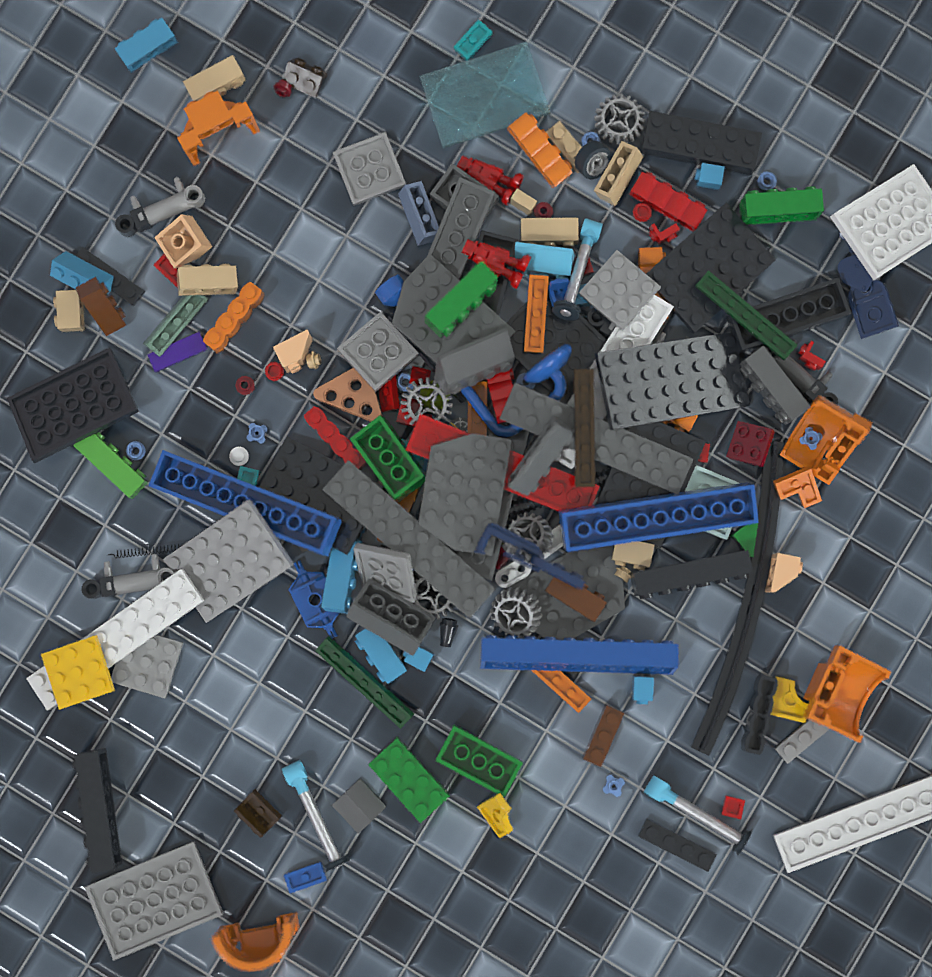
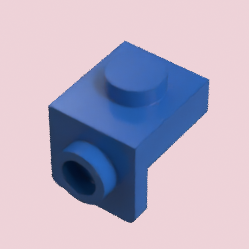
[548,278,569,307]

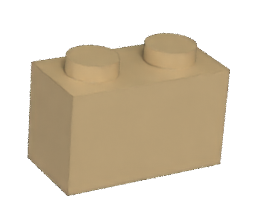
[53,290,85,332]
[611,541,654,571]

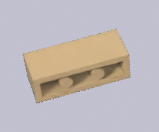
[183,55,246,101]
[594,141,643,206]
[520,218,579,247]
[177,264,238,296]

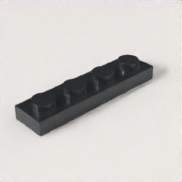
[76,247,145,306]
[638,818,717,872]

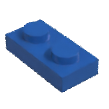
[284,861,327,893]

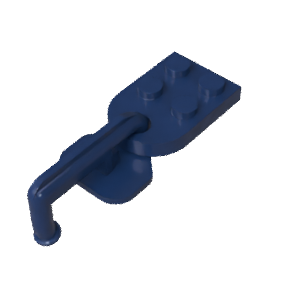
[838,232,899,339]
[474,523,585,590]

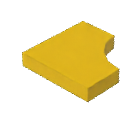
[770,676,808,723]
[477,793,513,838]

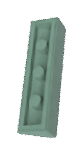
[143,295,208,357]

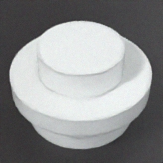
[229,447,249,466]

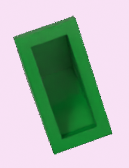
[730,519,759,558]

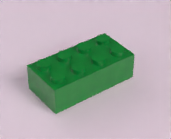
[739,186,824,225]
[425,261,498,339]
[350,415,426,502]
[435,724,523,798]
[368,737,450,823]

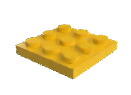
[41,635,115,710]

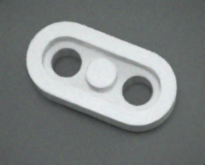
[495,560,531,588]

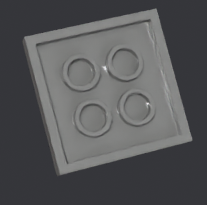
[333,132,406,206]
[579,250,661,331]
[337,311,419,392]
[354,543,418,603]
[111,635,183,698]

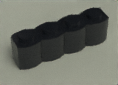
[741,674,778,755]

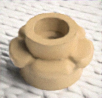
[306,351,321,369]
[614,566,632,583]

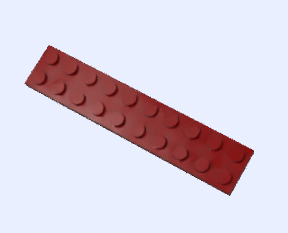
[406,414,600,511]

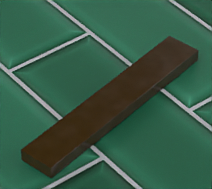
[574,369,595,487]

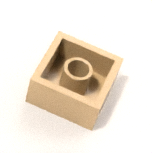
[510,189,537,216]

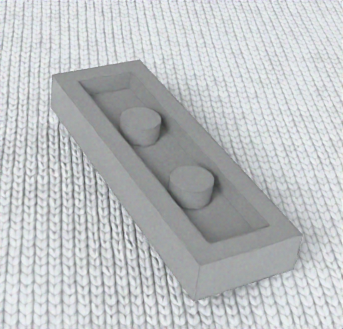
[774,719,830,764]

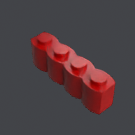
[629,172,707,232]
[486,368,514,423]
[304,406,367,471]

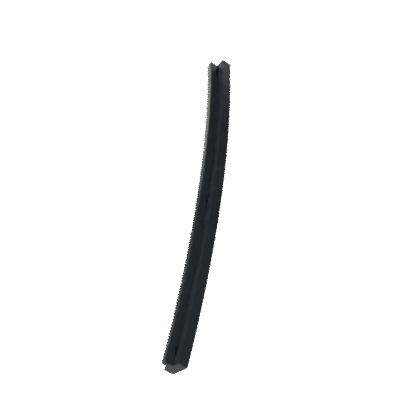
[691,441,784,756]

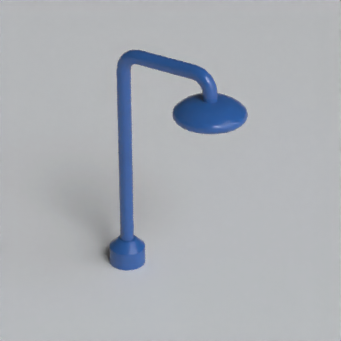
[375,274,572,437]

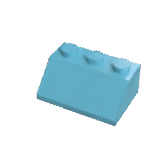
[514,242,576,280]

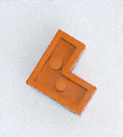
[773,466,822,508]

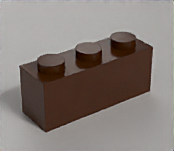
[75,277,126,336]
[545,577,607,622]
[582,704,624,767]

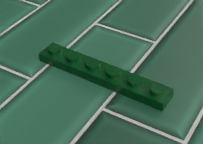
[695,270,797,361]
[315,636,414,729]

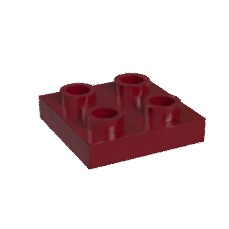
[726,421,775,467]

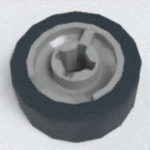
[575,141,612,180]

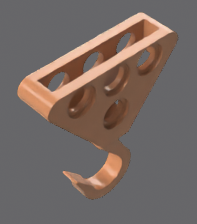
[313,368,382,422]

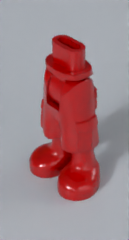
[457,155,524,206]
[461,239,531,289]

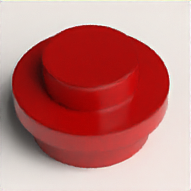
[633,203,652,222]
[265,362,284,381]

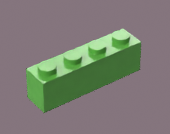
[73,432,148,499]

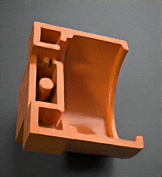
[177,90,260,166]
[780,395,872,485]
[803,646,891,742]
[212,912,300,971]

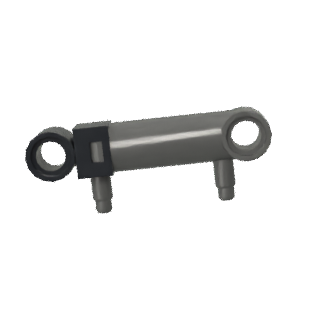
[764,339,838,405]

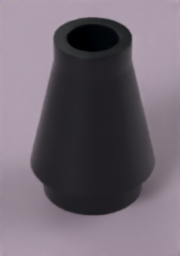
[440,618,459,647]

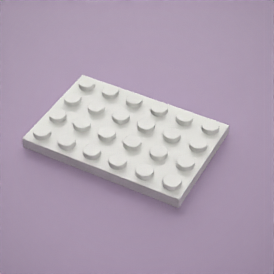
[830,164,932,280]

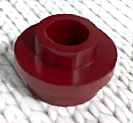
[273,80,292,97]
[534,202,553,218]
[235,376,255,395]

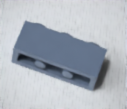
[398,181,439,246]

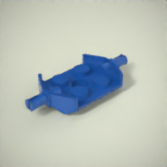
[288,560,340,639]

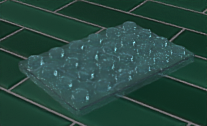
[419,42,550,148]

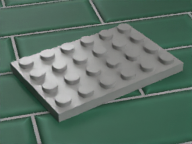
[163,499,294,623]
[85,841,223,961]

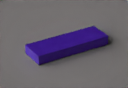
[147,331,208,373]

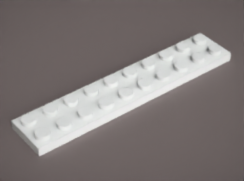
[557,295,674,470]
[26,569,205,711]
[773,775,932,873]

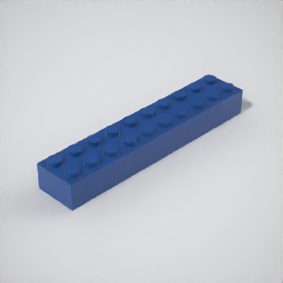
[149,450,342,556]
[558,482,759,552]
[480,635,679,675]

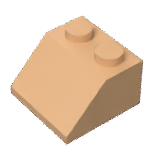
[154,214,212,268]
[273,330,313,373]
[765,553,803,593]

